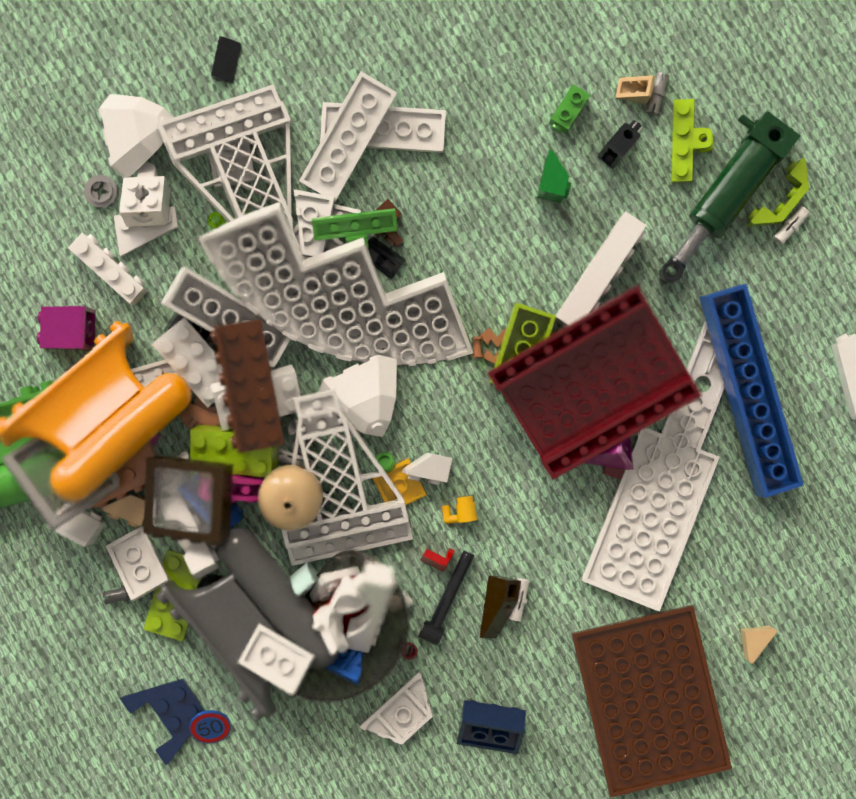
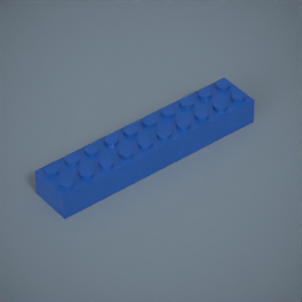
[699,284,804,498]

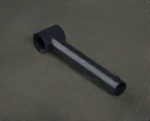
[418,550,475,646]

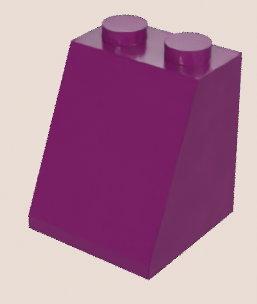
[37,306,96,351]

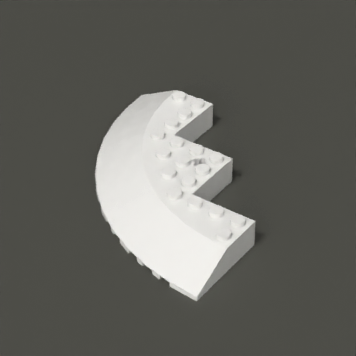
[199,202,473,366]

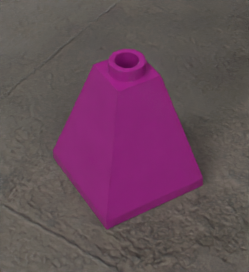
[584,437,634,470]

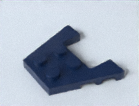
[120,678,206,765]

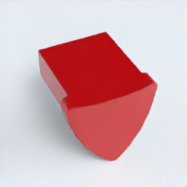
[420,548,455,572]

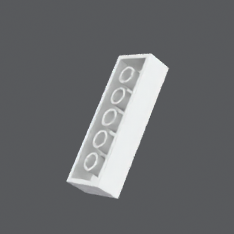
[554,211,646,328]
[161,267,291,368]

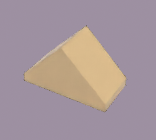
[615,76,655,104]
[741,626,778,664]

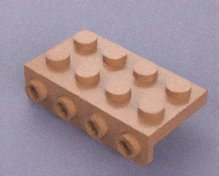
[87,441,168,509]

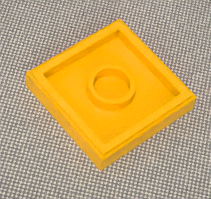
[373,458,427,505]

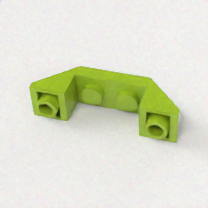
[746,158,809,227]

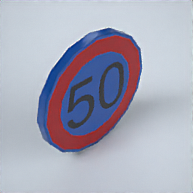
[189,710,231,744]

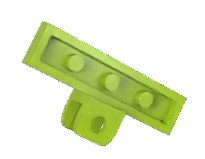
[671,99,714,183]

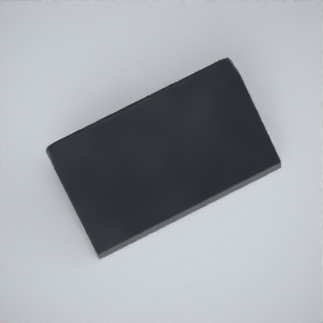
[211,36,242,83]
[368,236,406,279]

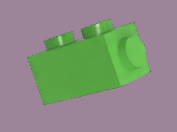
[549,84,590,134]

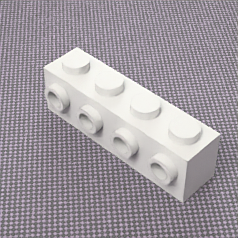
[68,233,149,306]

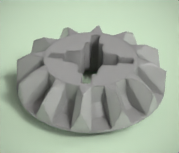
[84,175,118,208]

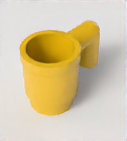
[441,496,478,524]

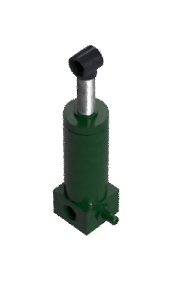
[659,111,801,284]

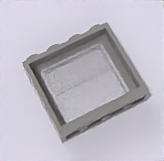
[3,438,120,532]

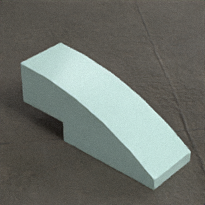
[290,562,319,595]

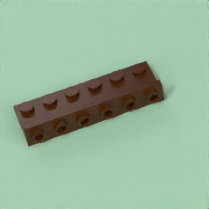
[211,319,284,453]

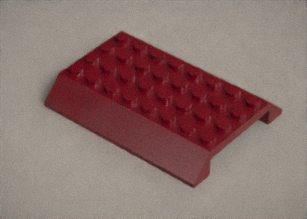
[487,285,702,480]

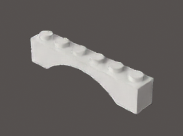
[346,562,396,653]

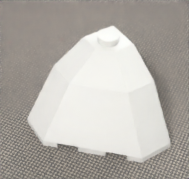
[98,94,174,178]
[318,355,397,437]

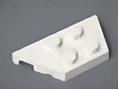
[360,671,433,745]

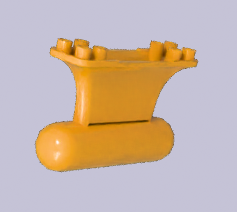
[0,321,192,502]

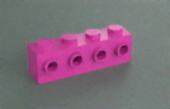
[197,473,266,503]

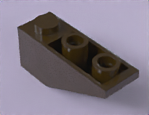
[480,575,521,638]

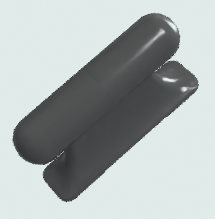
[156,528,340,720]

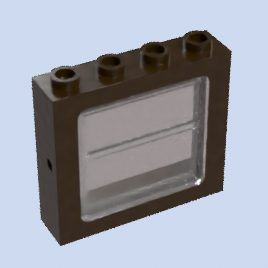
[143,455,233,546]

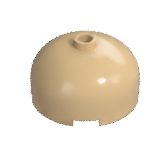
[258,465,323,530]

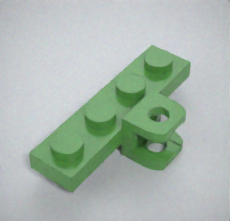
[312,208,398,248]

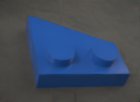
[325,633,364,685]

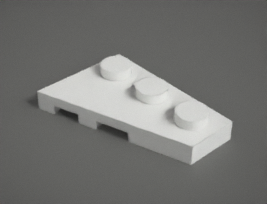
[114,206,179,257]

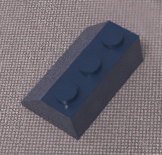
[456,700,526,754]

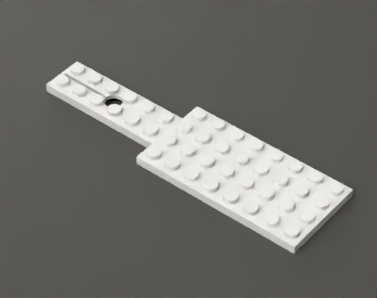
[581,320,725,612]

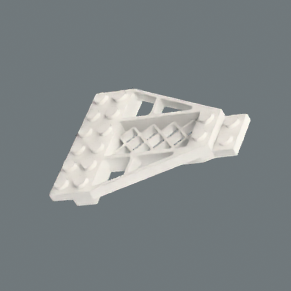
[157,84,301,249]
[281,389,413,566]

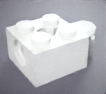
[120,163,171,227]

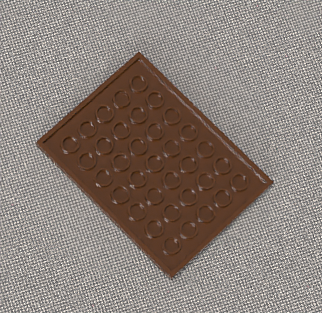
[571,605,732,798]

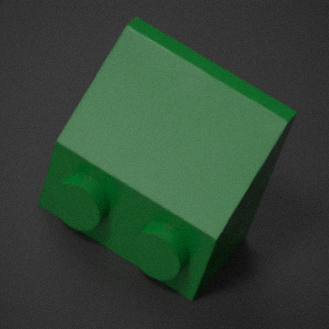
[537,150,571,203]

